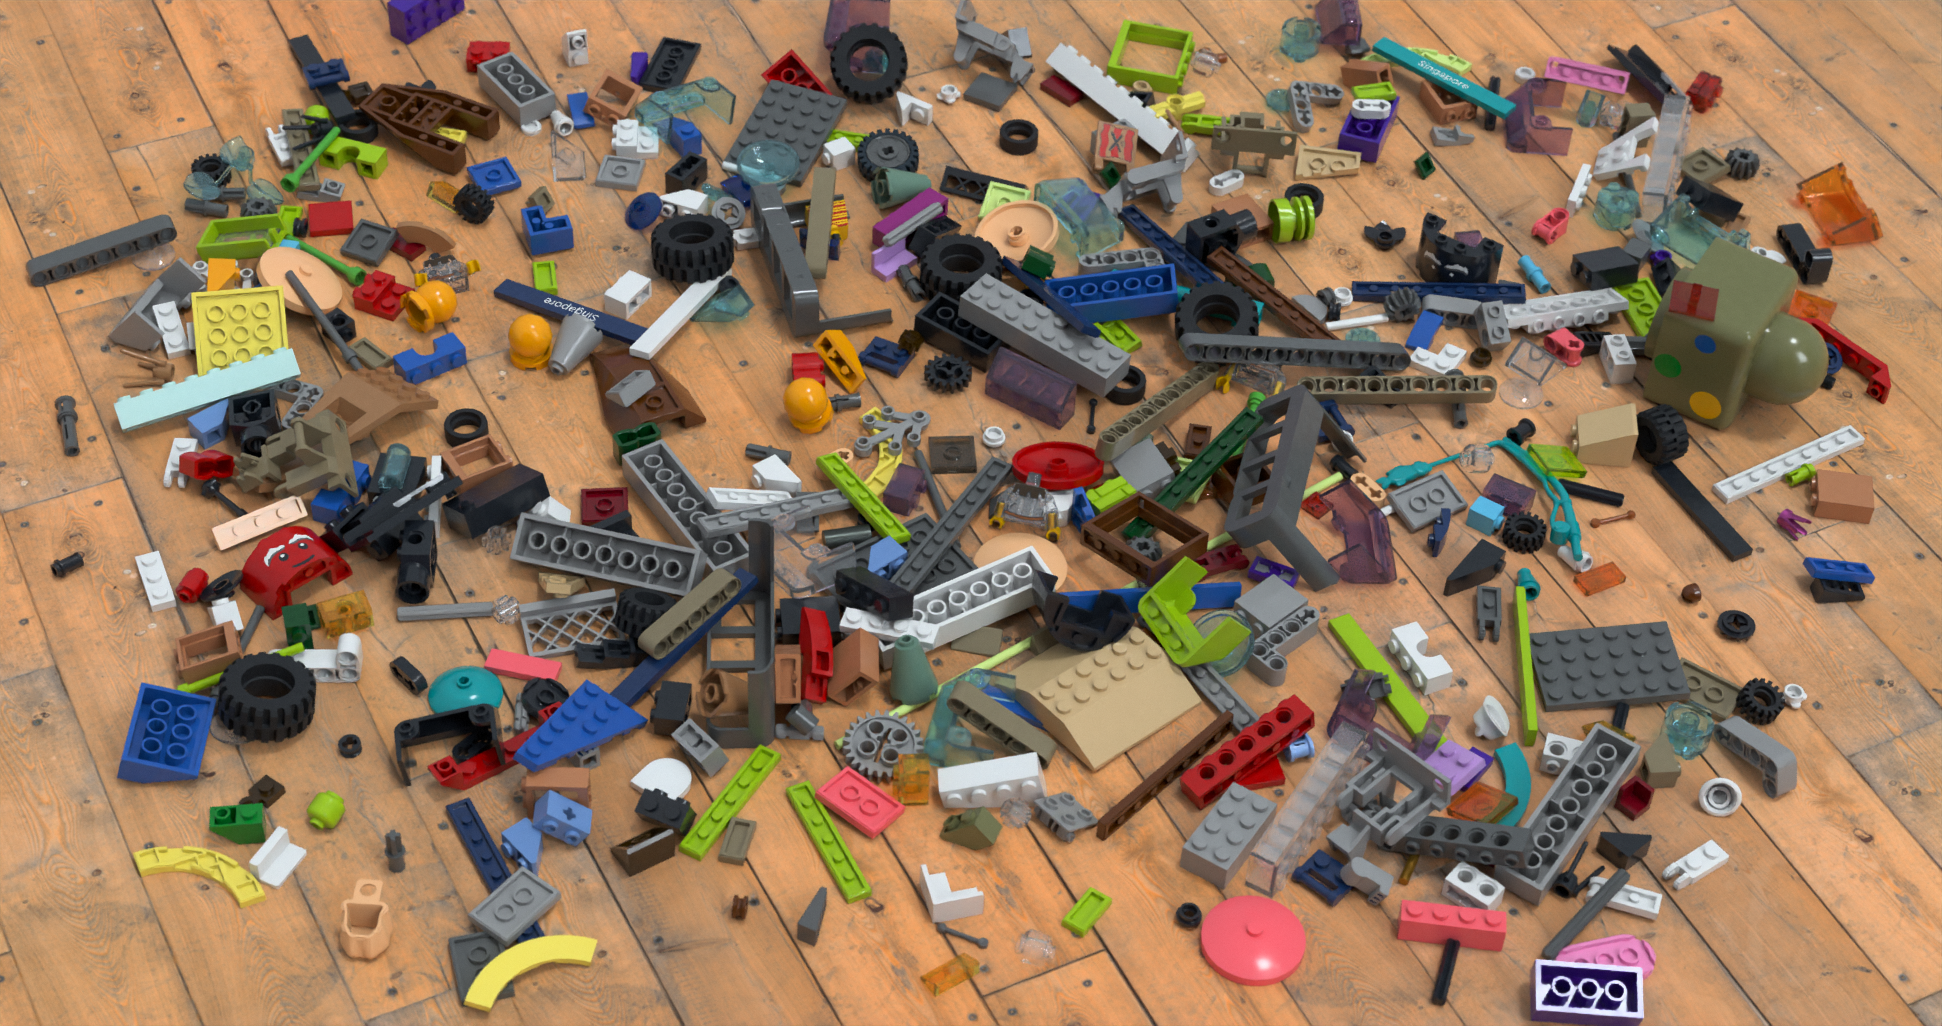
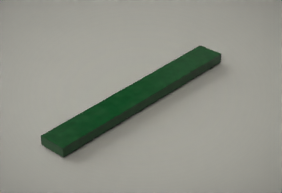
[1121,407,1264,540]

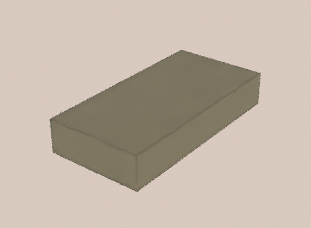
[349,337,394,370]
[718,817,757,866]

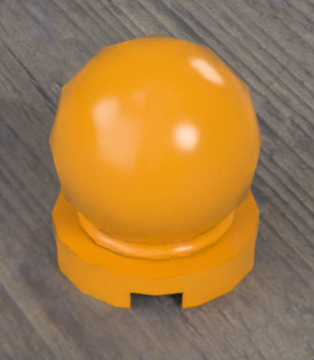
[400,280,458,333]
[508,313,553,371]
[783,377,834,434]

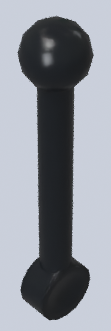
[1087,398,1098,434]

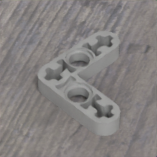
[1287,81,1344,133]
[263,380,324,431]

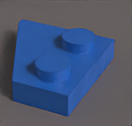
[1071,486,1096,534]

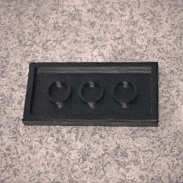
[638,37,701,97]

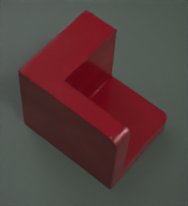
[1614,775,1655,821]

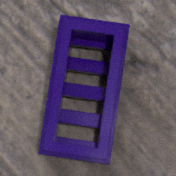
[631,52,648,85]

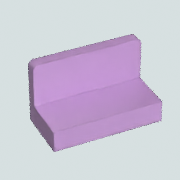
[871,237,917,283]

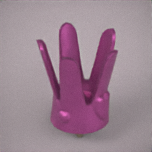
[1777,508,1812,541]

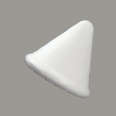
[1698,778,1742,817]

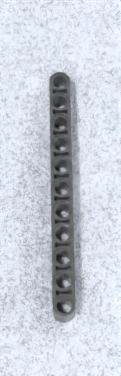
[1179,333,1411,371]

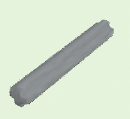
[882,202,943,247]
[397,602,494,621]

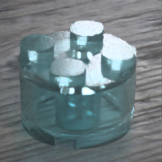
[1279,17,1321,63]
[1593,182,1639,231]
[1660,701,1715,760]

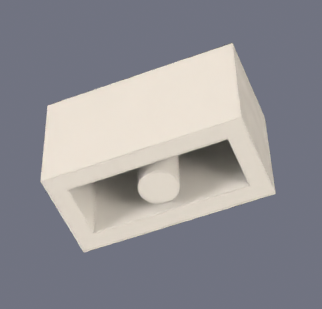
[604,270,652,320]

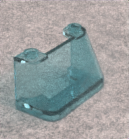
[1034,177,1125,258]
[1650,193,1751,265]

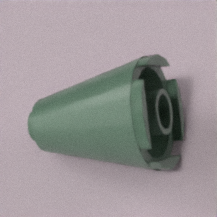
[871,167,932,209]
[889,635,939,705]

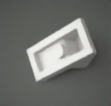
[896,91,933,126]

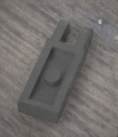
[1476,585,1502,642]

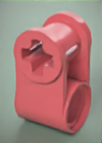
[1531,207,1569,245]
[1543,327,1584,367]

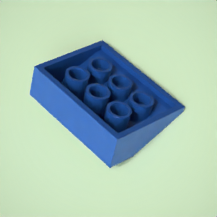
[117,682,216,783]

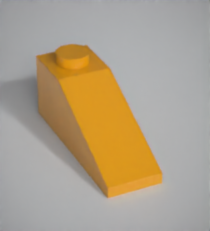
[207,258,240,291]
[813,330,866,394]

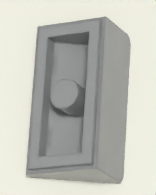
[605,370,656,407]

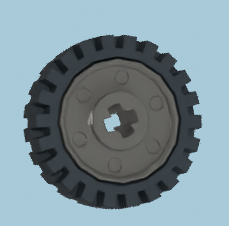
[857,128,919,182]

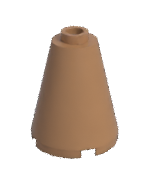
[696,668,748,718]

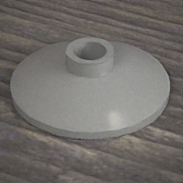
[1632,219,1664,253]

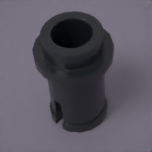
[1330,454,1359,482]
[50,552,84,578]

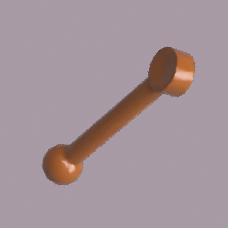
[1590,510,1636,528]

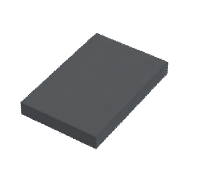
[448,931,515,1007]

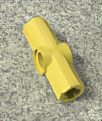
[1148,91,1205,121]

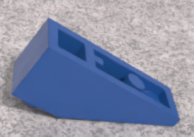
[655,116,702,158]

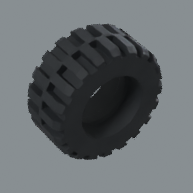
[830,22,908,104]
[651,213,734,284]
[920,233,1003,302]
[1175,281,1259,367]
[217,652,316,743]

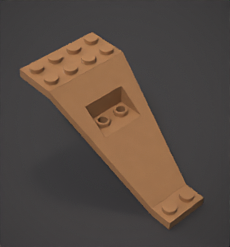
[232,367,439,493]

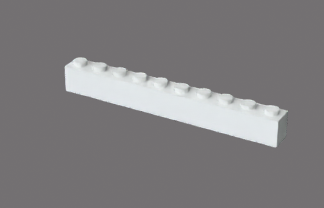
[1046,43,1200,173]

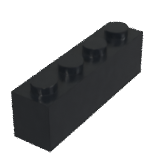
[835,566,914,622]

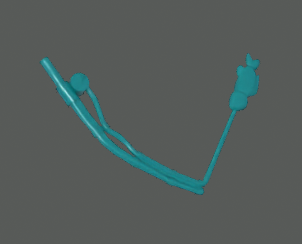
[1376,437,1583,561]

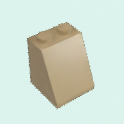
[1570,403,1638,467]

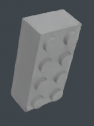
[477,51,556,127]
[1180,782,1278,889]

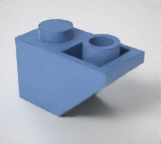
[187,399,230,450]
[868,536,908,580]
[501,817,543,876]

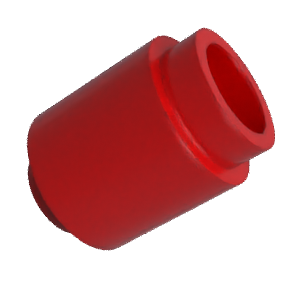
[175,568,209,603]

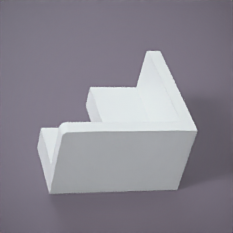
[920,864,984,923]

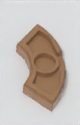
[396,221,456,253]

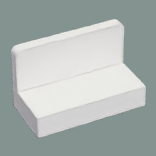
[249,826,307,889]

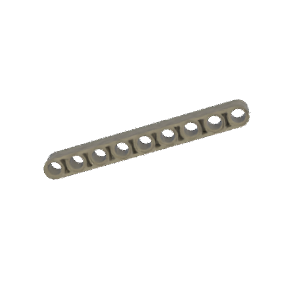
[1095,361,1219,461]
[1297,375,1497,404]

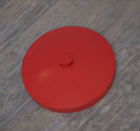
[1012,441,1104,490]

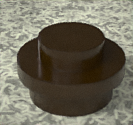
[1470,347,1492,367]

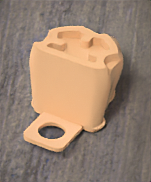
[340,879,394,959]

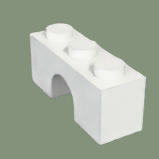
[1388,621,1453,695]

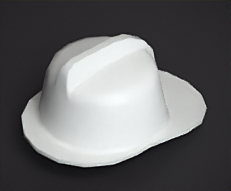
[1473,695,1510,740]

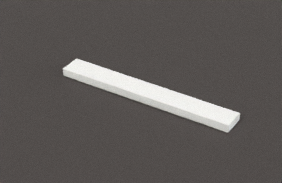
[629,268,732,360]
[1712,425,1865,504]

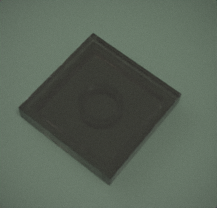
[928,436,977,474]

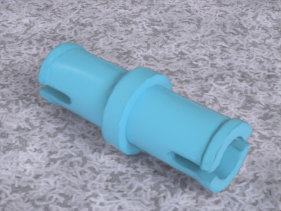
[1518,255,1551,294]

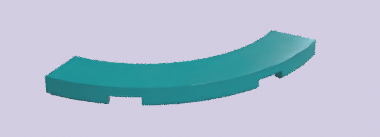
[1481,742,1531,827]

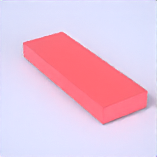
[484,648,562,681]

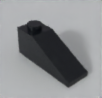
[909,215,962,257]
[1443,539,1506,597]

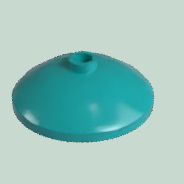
[428,666,503,714]

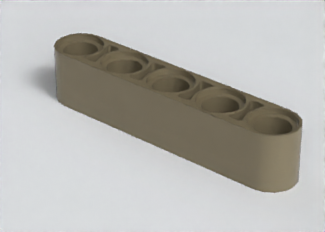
[638,568,741,660]
[946,681,1057,770]

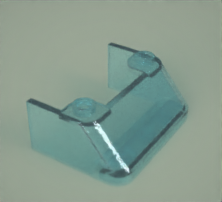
[634,77,736,144]
[922,668,1016,768]

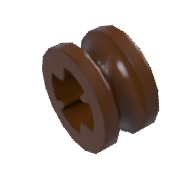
[732,895,748,920]

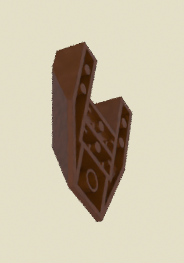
[359,83,500,175]

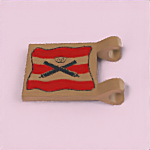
[1091,120,1138,174]

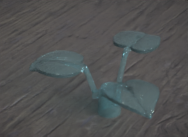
[183,136,284,205]

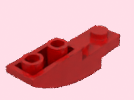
[799,607,833,704]

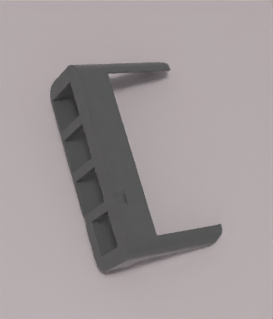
[750,183,894,338]
[1224,384,1367,592]
[706,518,775,748]

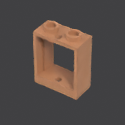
[583,68,643,127]
[1419,73,1478,125]
[440,434,513,494]
[173,620,244,684]
[775,645,801,703]
[521,767,592,819]

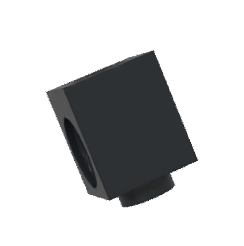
[321,307,357,344]

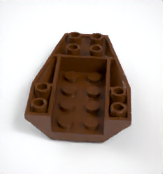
[591,343,706,434]

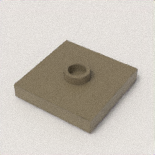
[1672,147,1731,184]

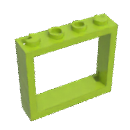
[1106,20,1196,94]

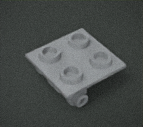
[1033,792,1098,843]

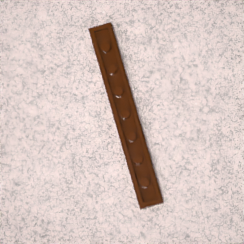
[1206,246,1340,355]
[1096,710,1234,841]

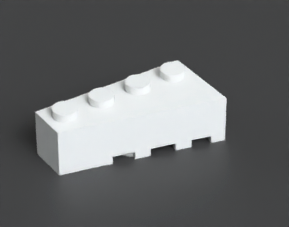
[938,752,1047,808]

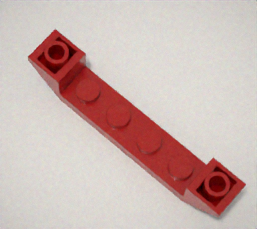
[1797,317,1891,404]
[427,701,562,791]

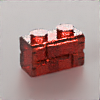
[1685,71,1724,114]

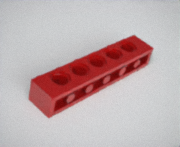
[1180,694,1315,811]

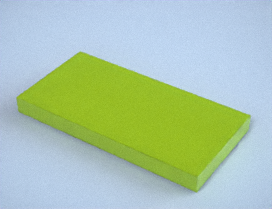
[1611,277,1662,337]

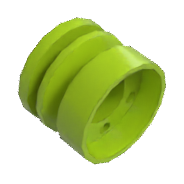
[1268,195,1315,243]

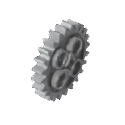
[842,710,924,784]

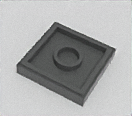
[963,72,1018,112]
[339,219,399,267]

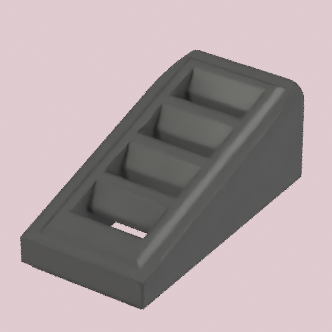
[797,886,827,946]

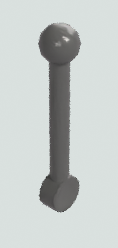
[937,923,988,949]

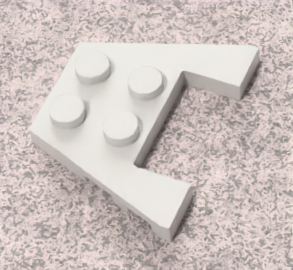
[1593,116,1659,181]

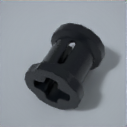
[1506,418,1536,446]

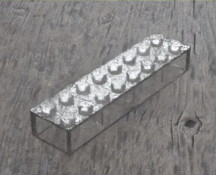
[1641,94,1693,228]
[1245,721,1370,898]

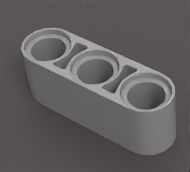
[1421,294,1481,329]

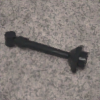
[201,479,248,517]

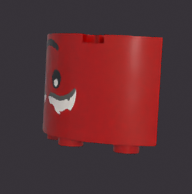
[240,526,353,621]

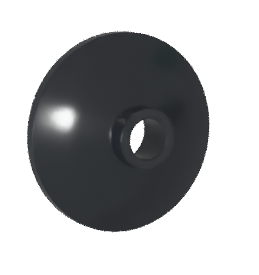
[200,570,243,602]

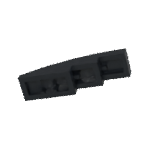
[574,635,649,669]

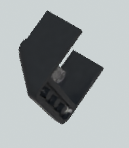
[394,703,506,786]

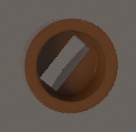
[1681,583,1702,603]

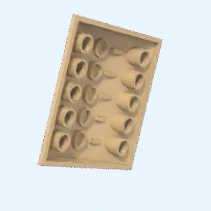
[995,626,1202,771]

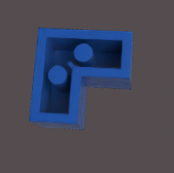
[521,205,574,255]

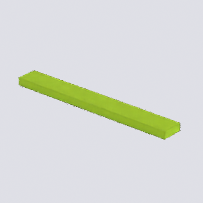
[1512,586,1538,746]
[1328,613,1447,757]

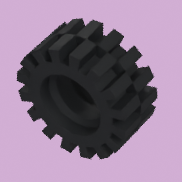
[191,153,232,188]
[453,183,495,225]
[1502,511,1547,554]
[1736,678,1785,725]

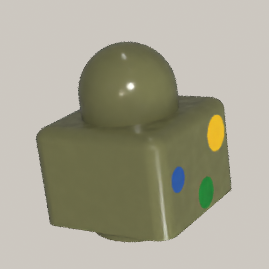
[1643,237,1829,430]

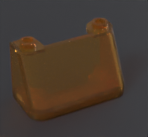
[1796,162,1883,246]

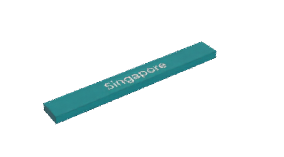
[1372,37,1516,119]

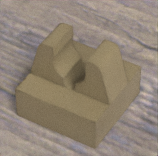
[526,186,555,213]

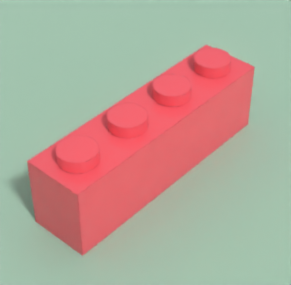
[1397,900,1506,952]

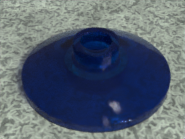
[625,192,662,230]

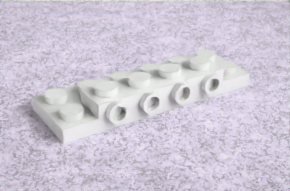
[1503,288,1629,334]

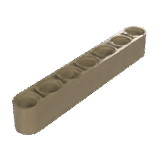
[805,167,836,279]

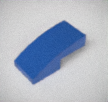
[567,92,595,129]
[1405,310,1444,351]

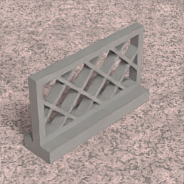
[519,588,626,659]

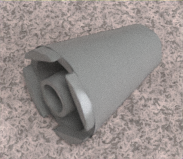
[548,313,603,376]

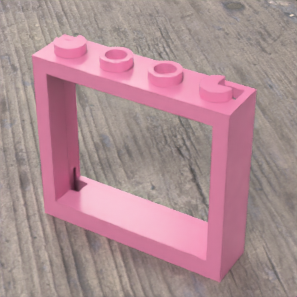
[1544,56,1631,94]

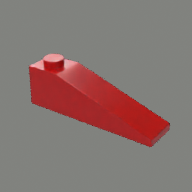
[761,49,834,96]

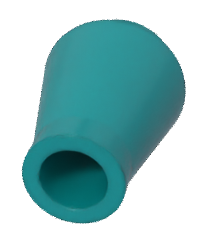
[1517,568,1541,601]

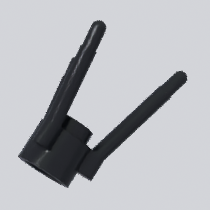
[282,115,333,151]
[1552,841,1605,898]

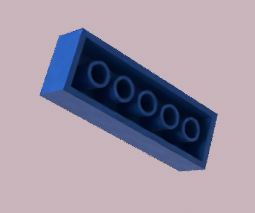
[1044,263,1179,323]

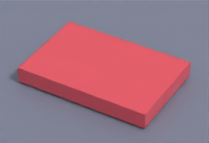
[814,766,906,839]

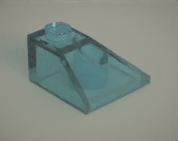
[690,284,755,322]

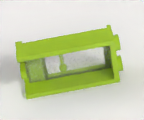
[196,213,288,264]

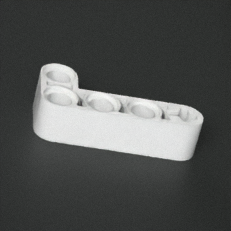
[267,633,363,683]

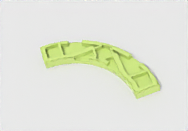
[1361,47,1472,76]

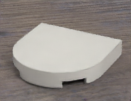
[630,758,691,800]

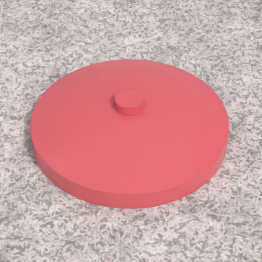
[1200,895,1306,986]

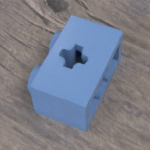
[532,790,592,847]

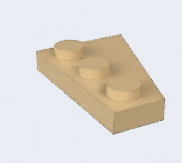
[1295,145,1361,180]
[538,572,585,598]

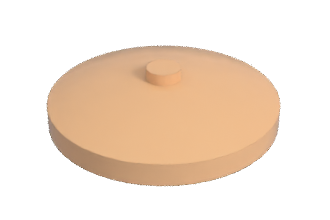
[975,200,1060,268]
[256,247,342,316]
[973,533,1067,607]

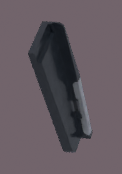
[1606,44,1693,120]
[343,471,463,552]

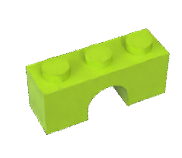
[319,136,388,180]

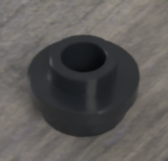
[1176,902,1202,928]

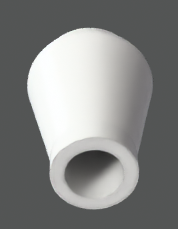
[550,110,574,136]
[1557,544,1593,573]

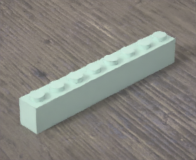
[113,347,301,433]

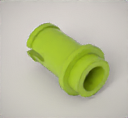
[1785,463,1816,487]

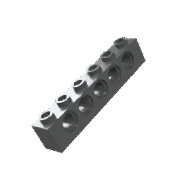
[1377,816,1534,869]

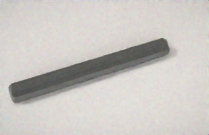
[1541,868,1630,961]

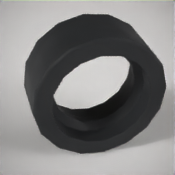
[337,109,379,144]
[999,119,1038,155]
[1284,183,1324,218]
[1106,365,1146,405]
[444,408,489,448]

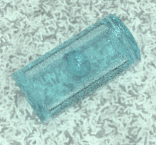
[1576,90,1606,128]
[378,443,411,489]

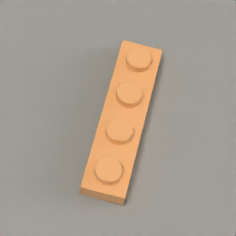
[210,495,308,551]

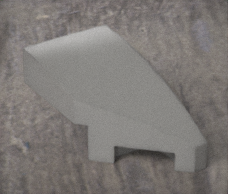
[1430,124,1475,146]

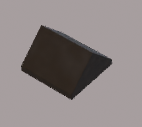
[610,827,675,877]

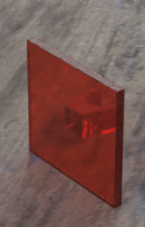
[1668,280,1719,321]

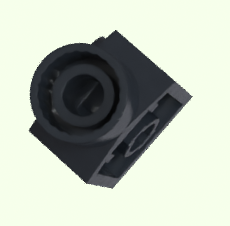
[1185,209,1258,266]
[228,389,282,458]
[395,520,438,604]

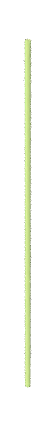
[834,472,1343,750]

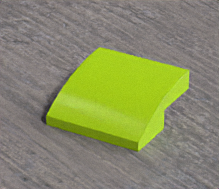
[1094,320,1143,354]

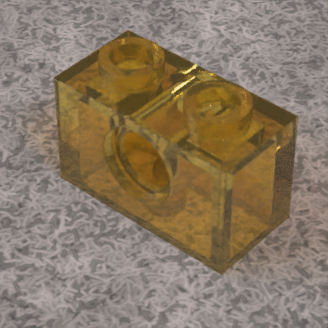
[316,589,374,639]
[892,753,930,806]

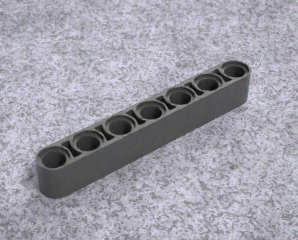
[25,214,177,287]

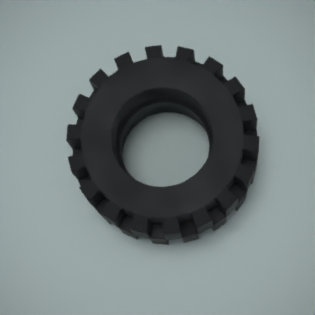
[1636,404,1689,466]
[614,588,677,639]

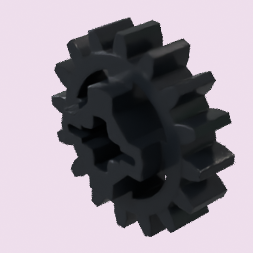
[924,353,972,394]

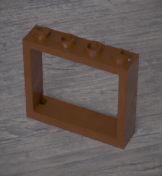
[1080,491,1209,587]

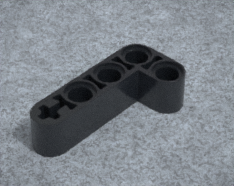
[1776,223,1833,285]

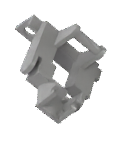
[954,0,1036,86]
[1095,131,1188,221]
[1326,727,1452,862]

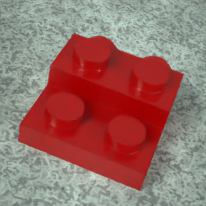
[466,41,511,72]
[352,270,415,322]

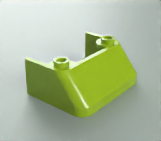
[1138,556,1252,667]

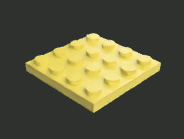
[191,285,289,377]

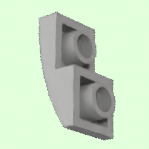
[297,178,346,202]

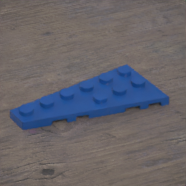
[513,680,648,772]

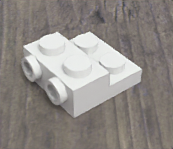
[612,119,659,159]

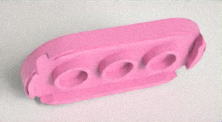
[1555,934,1656,980]

